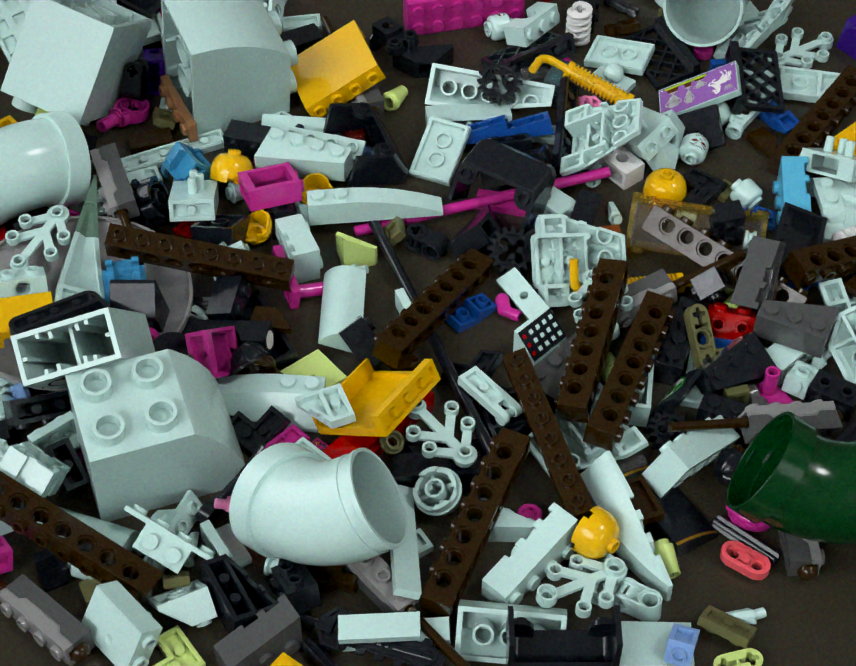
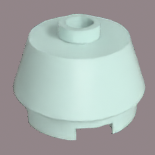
[412,466,462,516]

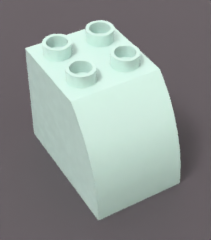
[0,0,153,126]
[161,0,298,135]
[65,349,245,522]

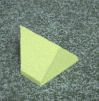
[336,232,378,267]

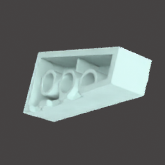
[641,415,740,499]

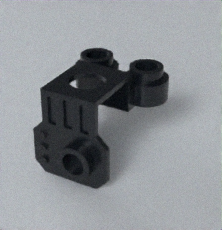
[369,16,419,56]

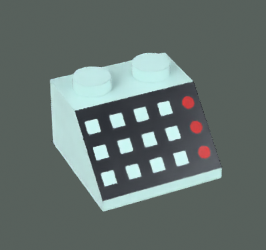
[513,306,567,366]

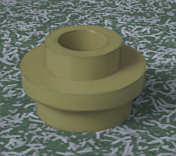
[380,430,404,455]

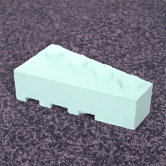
[254,127,353,181]
[481,502,578,605]

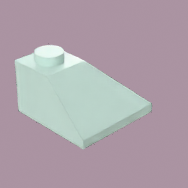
[148,580,218,628]

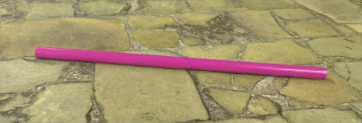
[353,166,611,237]

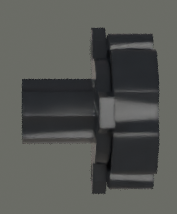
[130,176,170,230]

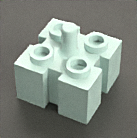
[0,441,71,498]

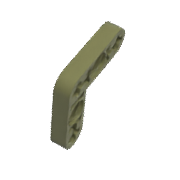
[684,304,723,369]

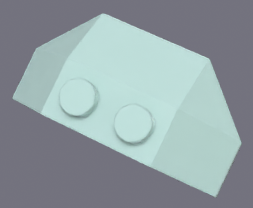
[828,305,856,384]

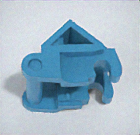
[161,141,213,181]
[102,256,147,305]

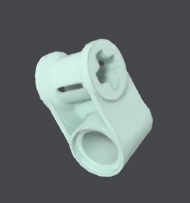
[613,577,662,622]

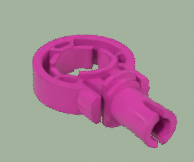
[96,97,150,133]

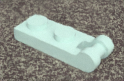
[457,365,522,426]

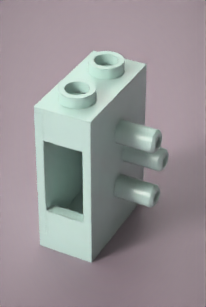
[623,107,679,162]
[799,135,856,182]
[168,169,219,222]
[81,580,163,666]

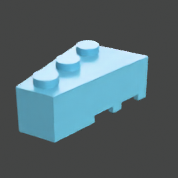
[772,156,811,225]

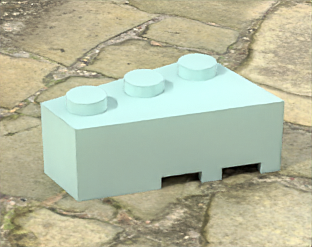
[275,213,323,283]

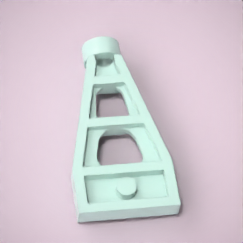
[725,69,776,140]

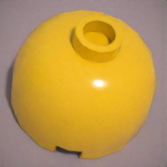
[210,149,254,184]
[642,168,687,209]
[571,506,620,560]

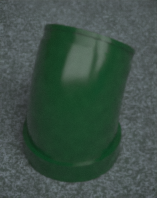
[726,411,856,545]

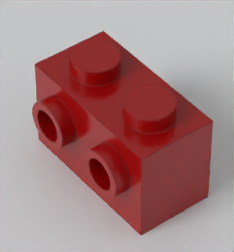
[708,303,756,340]

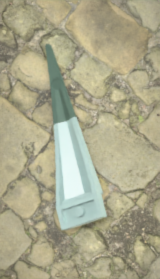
[54,176,105,302]

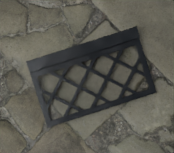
[621,16,701,92]
[481,30,576,77]
[725,41,785,115]

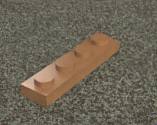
[158,74,198,143]

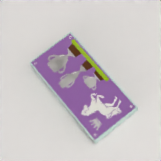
[658,61,742,115]

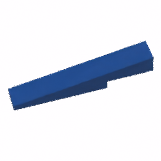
[466,111,554,145]

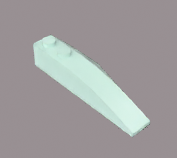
[424,63,555,109]
[307,187,443,226]
[215,374,326,433]
[580,450,673,602]

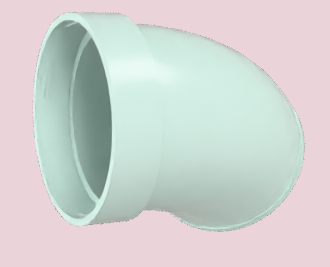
[663,0,748,47]
[0,111,91,226]
[229,442,408,566]

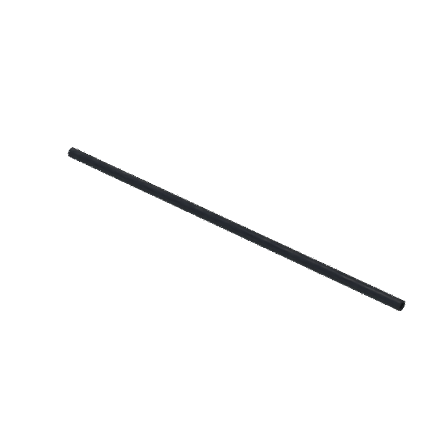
[346,169,502,479]

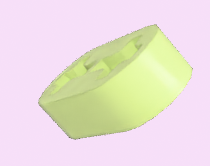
[713,648,763,666]

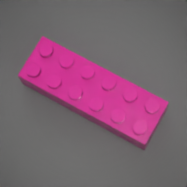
[403,0,525,35]

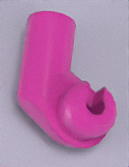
[495,293,522,322]

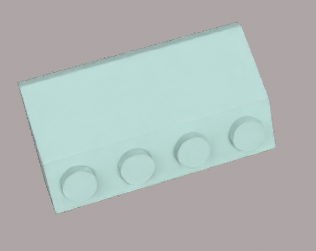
[455,599,567,664]

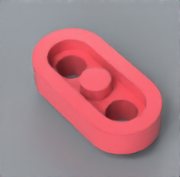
[720,540,771,580]

